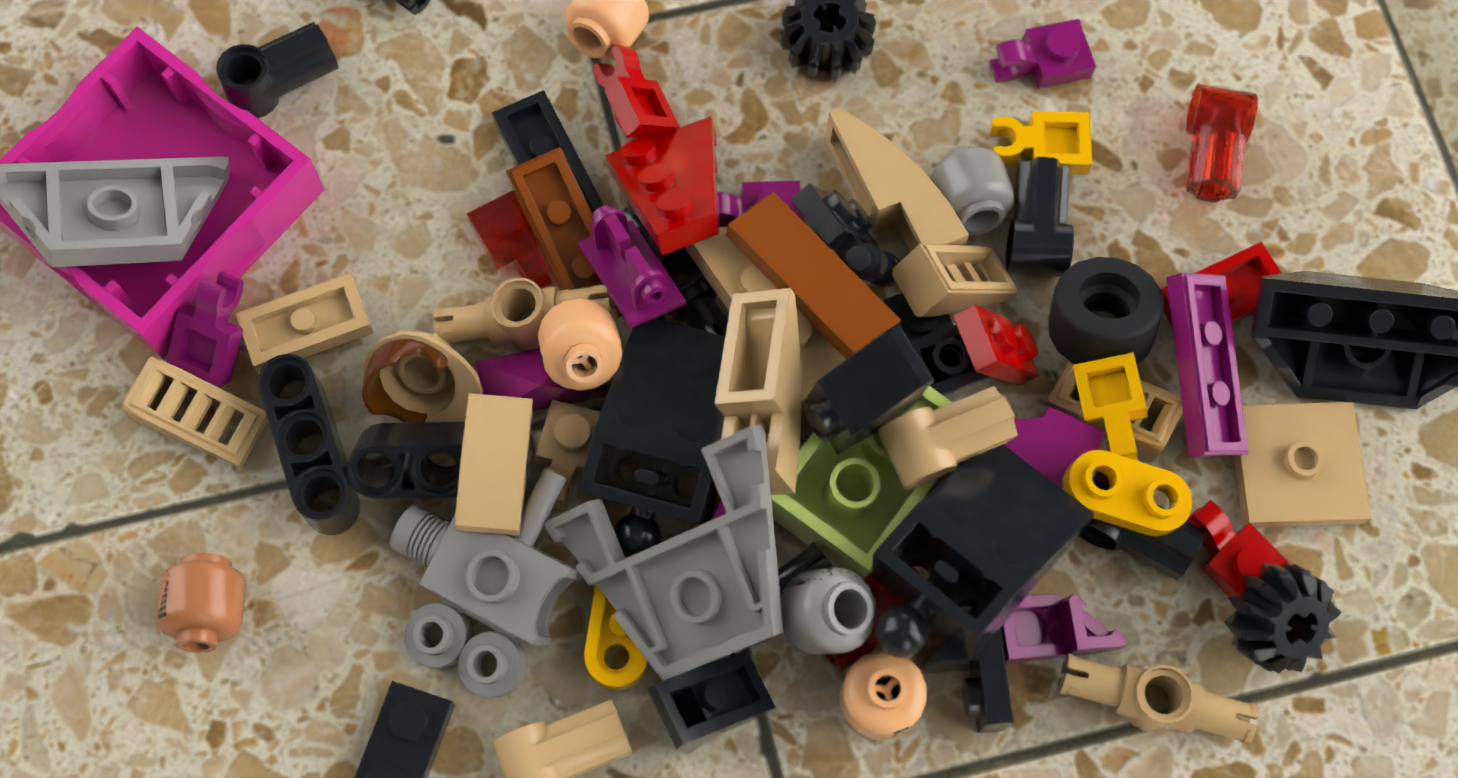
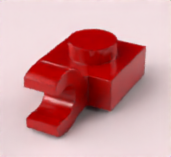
[593,44,680,139]
[1186,500,1291,597]

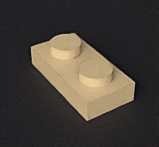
[235,272,374,374]

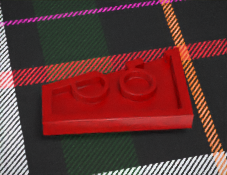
[605,116,720,255]

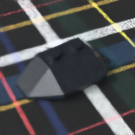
[1251,271,1458,409]

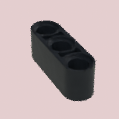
[258,354,360,535]
[346,422,535,499]

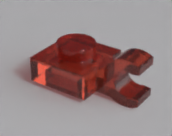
[467,190,552,288]

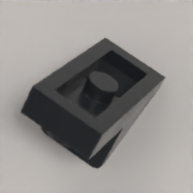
[921,608,1014,733]
[647,650,776,754]

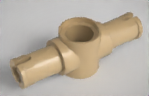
[433,278,618,351]
[1057,653,1259,744]

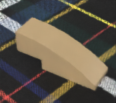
[825,108,969,254]
[715,288,801,495]

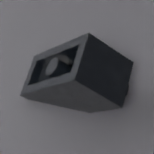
[804,324,934,455]

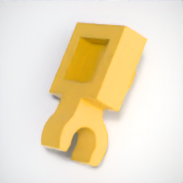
[1072,352,1148,461]

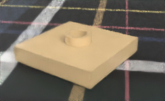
[1234,402,1372,528]

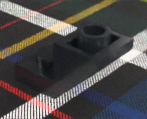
[882,293,990,396]

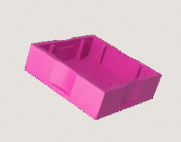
[0,27,325,359]

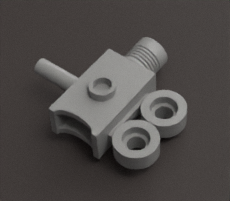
[390,468,583,697]

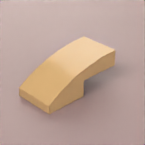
[455,393,533,536]

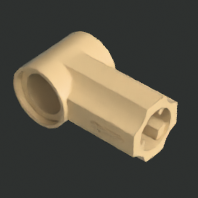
[878,386,1018,490]
[492,700,632,778]

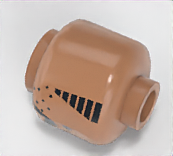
[156,553,246,653]

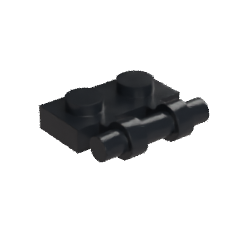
[791,183,900,287]

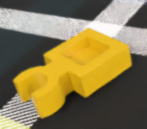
[989,111,1092,175]

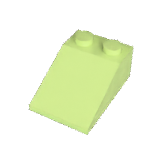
[771,386,953,580]

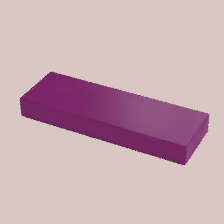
[1166,273,1249,458]

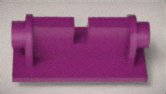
[578,205,686,328]

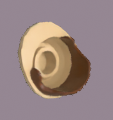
[362,330,483,423]

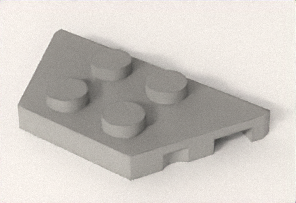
[0,156,229,267]

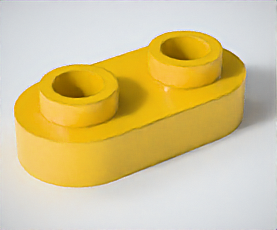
[1062,450,1192,536]
[584,585,649,691]

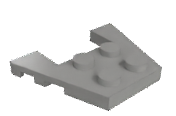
[544,425,784,680]

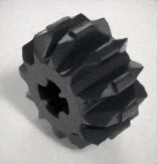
[780,0,876,83]
[1224,562,1341,673]

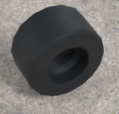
[1048,257,1164,365]

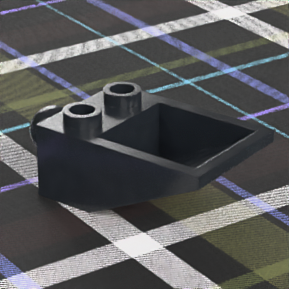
[578,318,725,559]
[872,445,1095,659]

